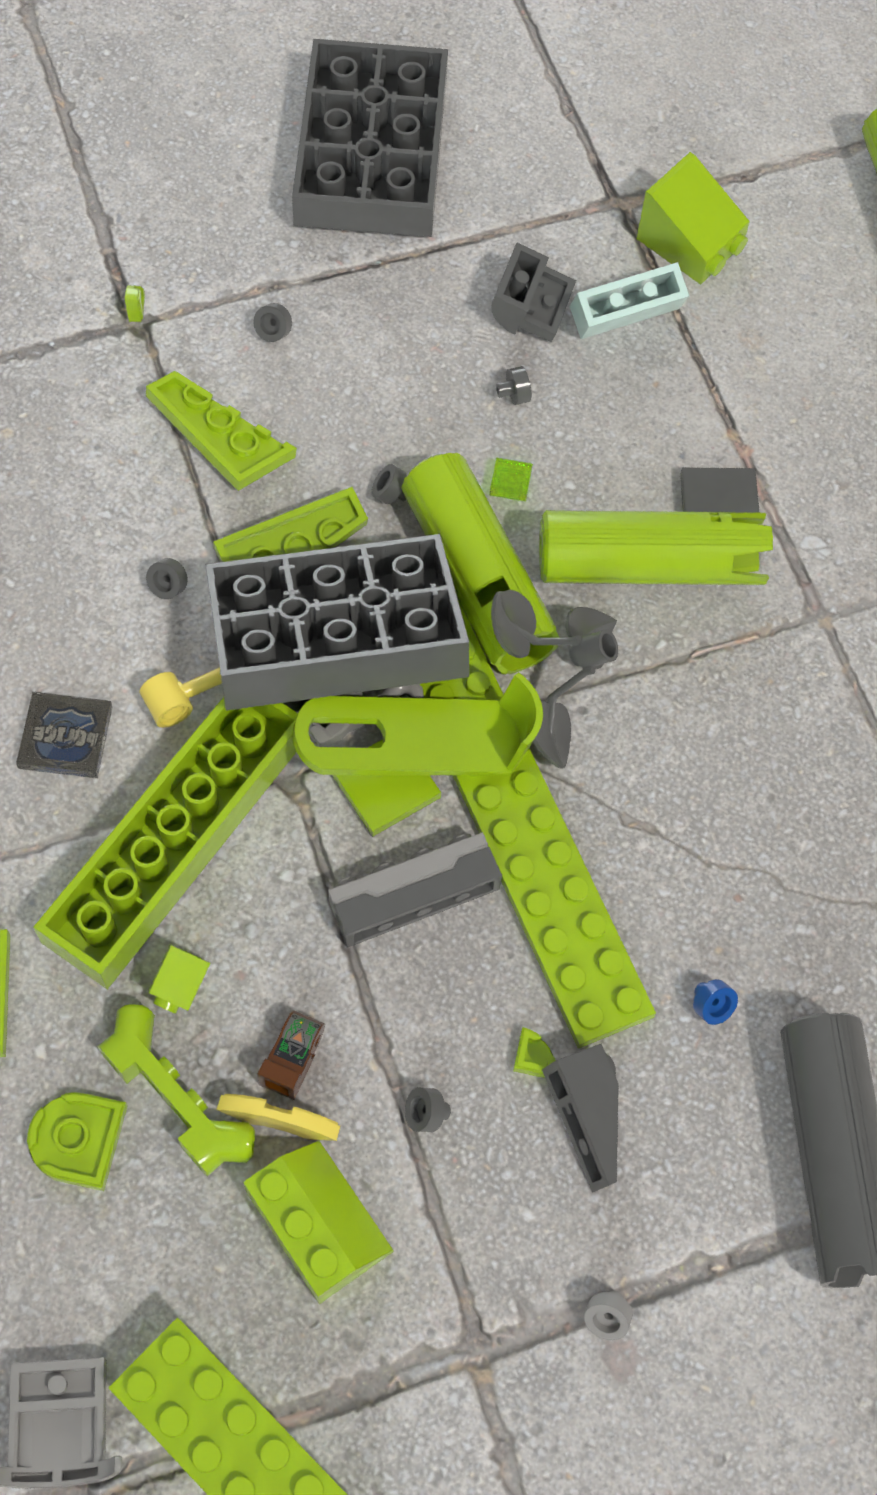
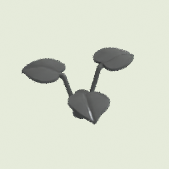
[491,590,618,769]

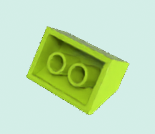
[243,1140,394,1305]

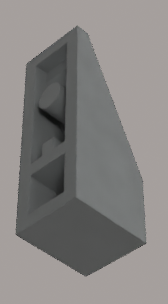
[542,1043,619,1193]

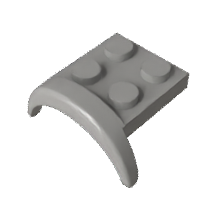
[0,1357,122,1489]

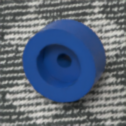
[693,979,738,1025]

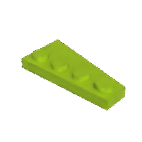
[146,371,297,491]
[213,486,368,562]

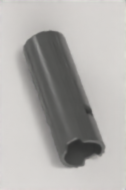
[780,1013,877,1288]

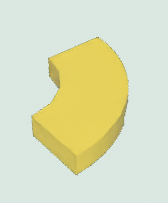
[217,1094,340,1141]

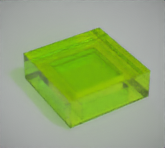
[489,457,533,502]

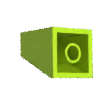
[636,152,750,285]

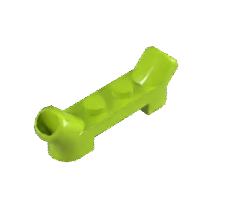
[97,1004,255,1177]

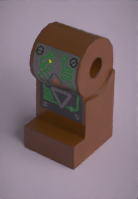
[257,1010,325,1100]

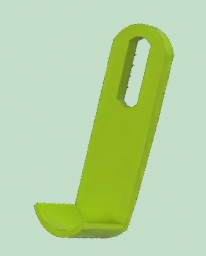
[293,672,543,776]

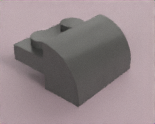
[491,242,577,342]

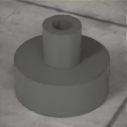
[253,303,292,342]
[496,366,532,405]
[372,464,407,504]
[146,558,188,599]
[405,1087,451,1132]

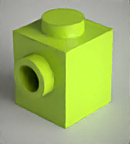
[148,944,211,1014]

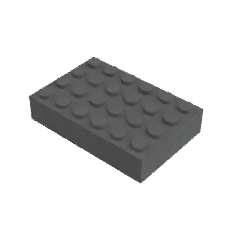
[292,38,448,237]
[205,534,469,710]

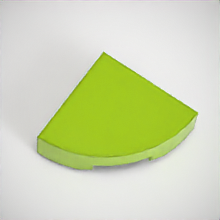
[125,285,145,322]
[513,1027,556,1078]

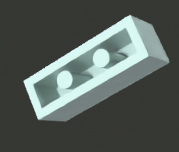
[569,262,689,339]

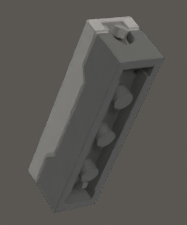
[328,832,502,948]

